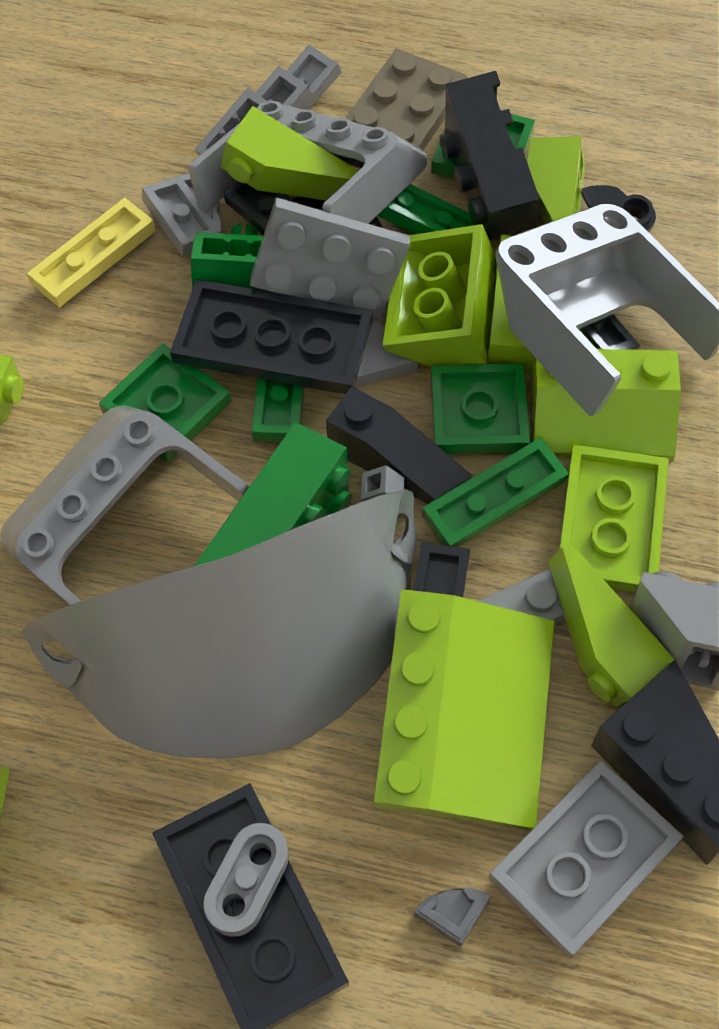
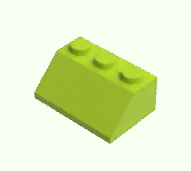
[382,224,497,367]
[531,349,681,460]

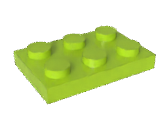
[559,444,669,592]

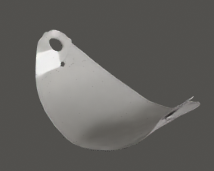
[23,489,417,758]

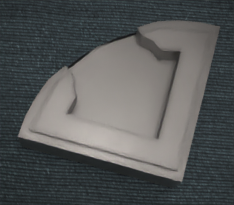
[414,888,491,947]

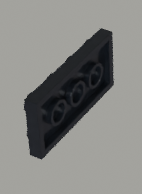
[170,279,373,394]
[152,783,350,1029]

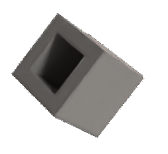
[361,465,404,518]

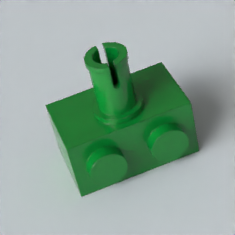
[191,223,275,293]

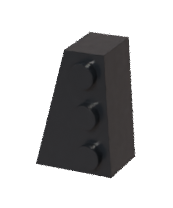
[440,71,540,240]
[591,660,719,865]

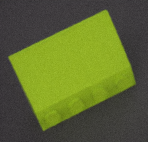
[374,589,554,830]

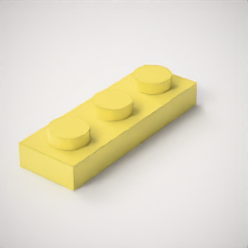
[27,197,156,308]

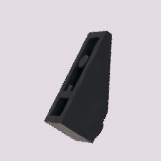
[326,386,472,504]

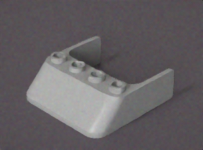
[188,101,427,224]
[495,204,719,416]
[0,406,249,605]

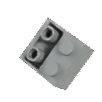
[629,572,719,690]

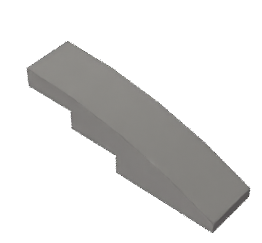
[195,45,342,155]

